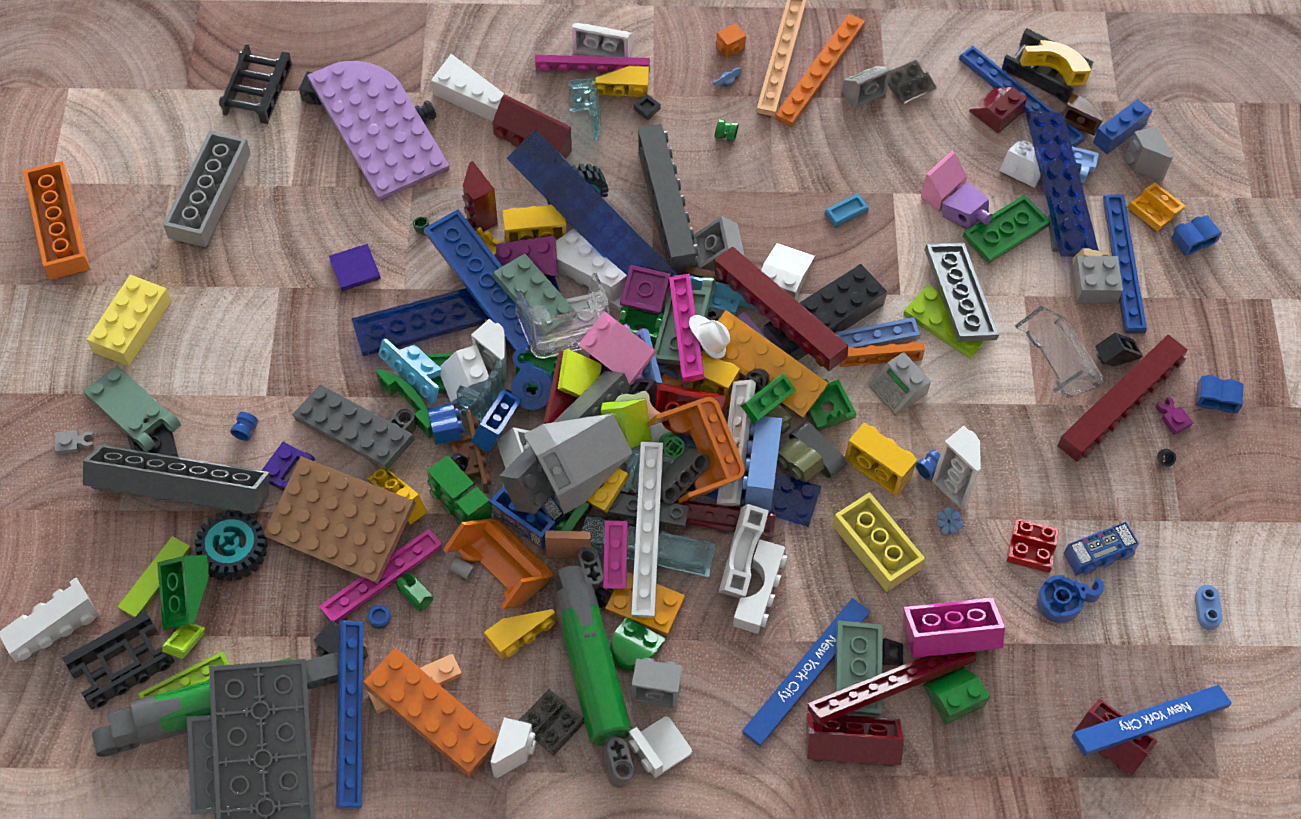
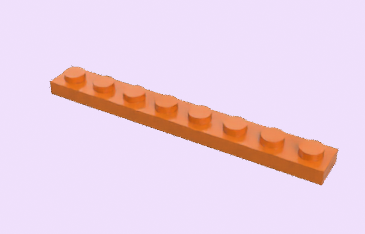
[775,13,865,127]

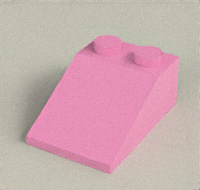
[578,311,657,385]

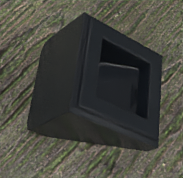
[882,638,903,666]

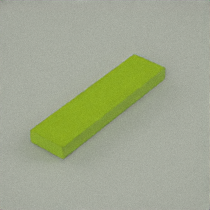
[117,536,192,618]
[138,651,230,699]

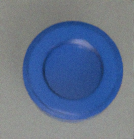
[368,605,391,629]

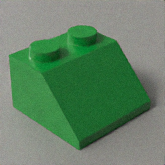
[923,666,990,725]

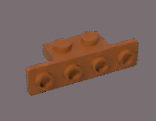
[450,410,492,494]

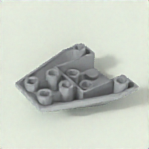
[523,413,632,514]

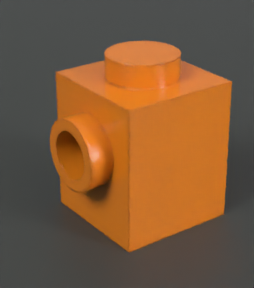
[715,23,746,57]

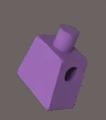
[942,182,993,228]

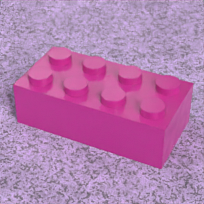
[903,598,1005,658]

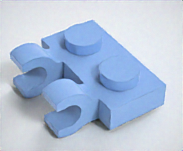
[1055,144,1099,184]

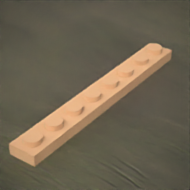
[756,0,807,116]

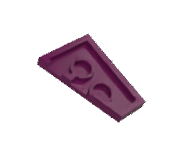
[496,236,558,278]

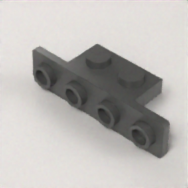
[599,493,689,533]

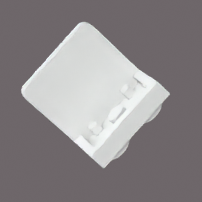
[999,141,1053,188]
[628,716,692,778]

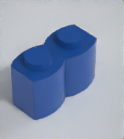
[1172,215,1222,255]
[1196,375,1244,413]
[428,403,464,445]

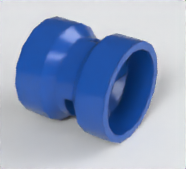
[230,412,259,441]
[915,450,941,480]

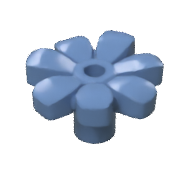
[936,507,963,535]

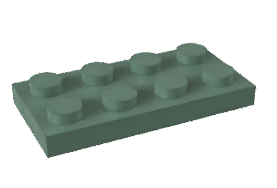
[492,254,577,336]
[835,620,883,716]

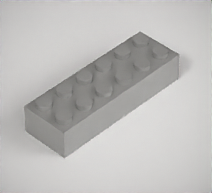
[163,130,251,248]

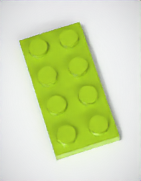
[903,284,986,360]

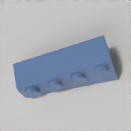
[742,416,782,513]

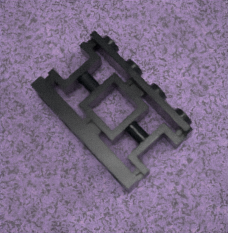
[62,611,175,709]

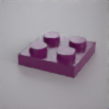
[620,265,671,314]

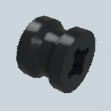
[414,100,437,124]
[745,368,770,392]

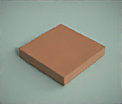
[545,530,591,559]

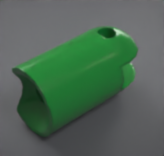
[396,573,434,611]

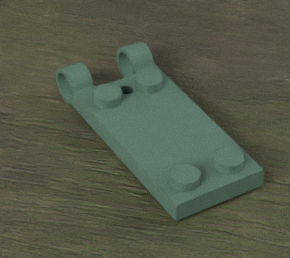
[654,275,716,365]
[83,366,181,452]

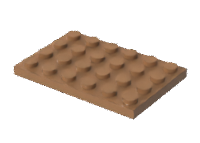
[264,456,416,584]

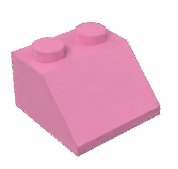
[921,151,967,211]

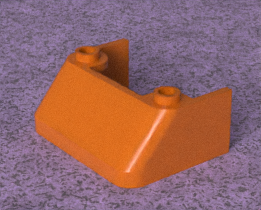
[647,397,745,504]
[443,518,553,610]

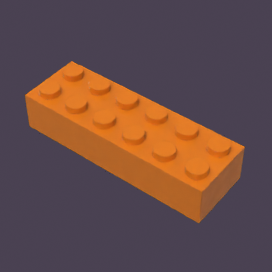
[23,161,91,280]
[363,647,498,779]

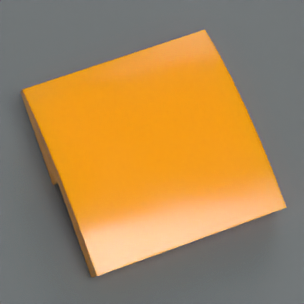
[1127,182,1186,232]

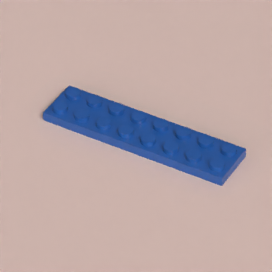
[424,209,552,352]

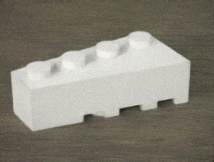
[431,54,504,121]

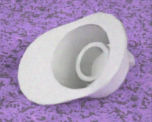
[689,315,730,359]

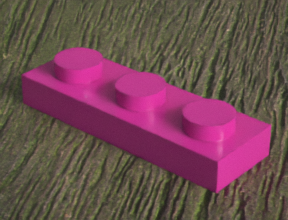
[603,521,628,589]

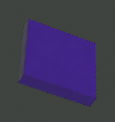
[329,243,381,291]

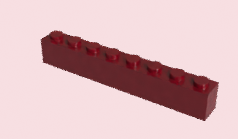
[714,247,848,371]
[1057,334,1188,462]

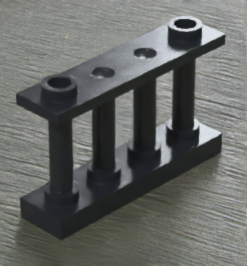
[1001,28,1094,103]
[219,44,292,124]

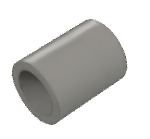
[450,557,475,580]

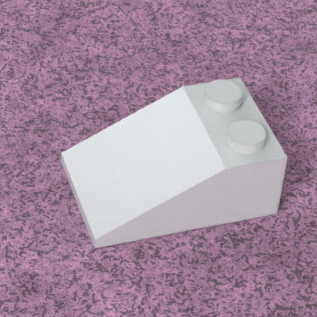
[761,243,815,300]

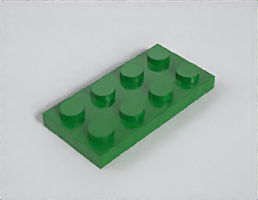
[963,194,1051,264]

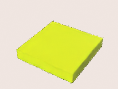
[558,349,602,398]

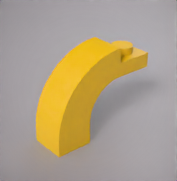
[1020,41,1091,86]

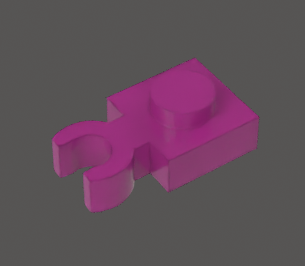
[1156,396,1193,435]

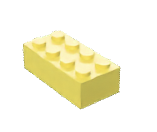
[86,275,172,366]
[832,492,925,592]

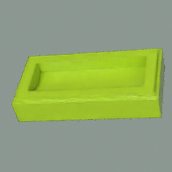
[162,624,205,659]

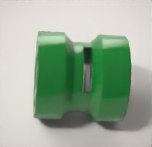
[714,119,739,142]
[659,433,685,458]

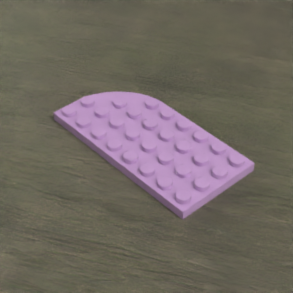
[307,61,449,201]

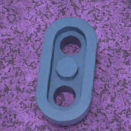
[1195,585,1223,630]

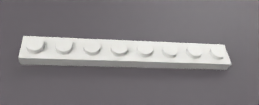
[632,442,663,618]

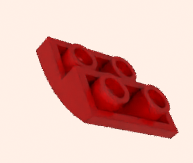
[1006,518,1059,573]

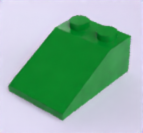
[157,555,209,630]

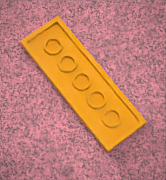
[718,310,829,418]

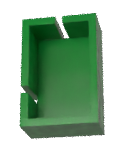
[427,455,492,526]

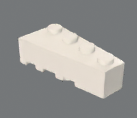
[556,229,627,301]
[0,577,99,662]

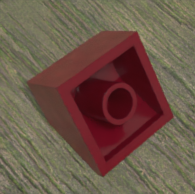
[969,87,1027,133]

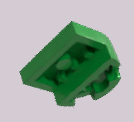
[610,617,665,671]

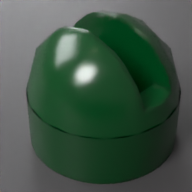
[413,216,430,234]

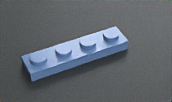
[835,317,920,348]

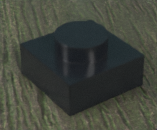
[633,94,661,120]

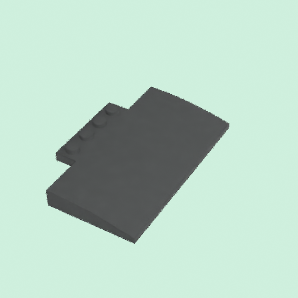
[187,659,315,819]

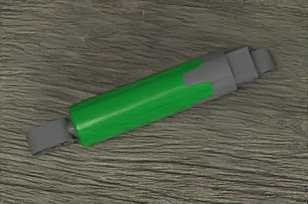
[552,547,634,788]
[92,653,338,757]

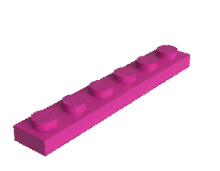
[535,54,650,73]
[669,274,705,383]
[319,529,443,624]

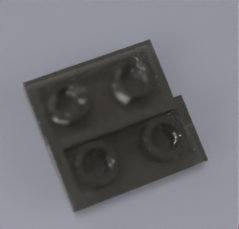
[888,59,937,103]
[518,689,585,756]

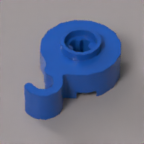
[511,347,553,410]
[1037,575,1104,623]

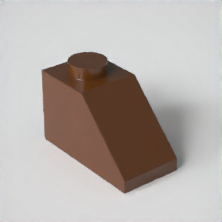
[1059,93,1104,136]

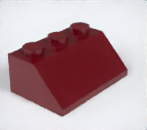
[462,161,498,232]
[1074,698,1157,776]

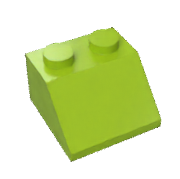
[601,398,652,449]

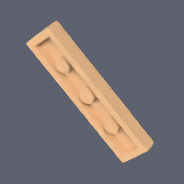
[368,654,462,714]

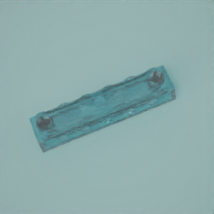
[582,516,716,577]

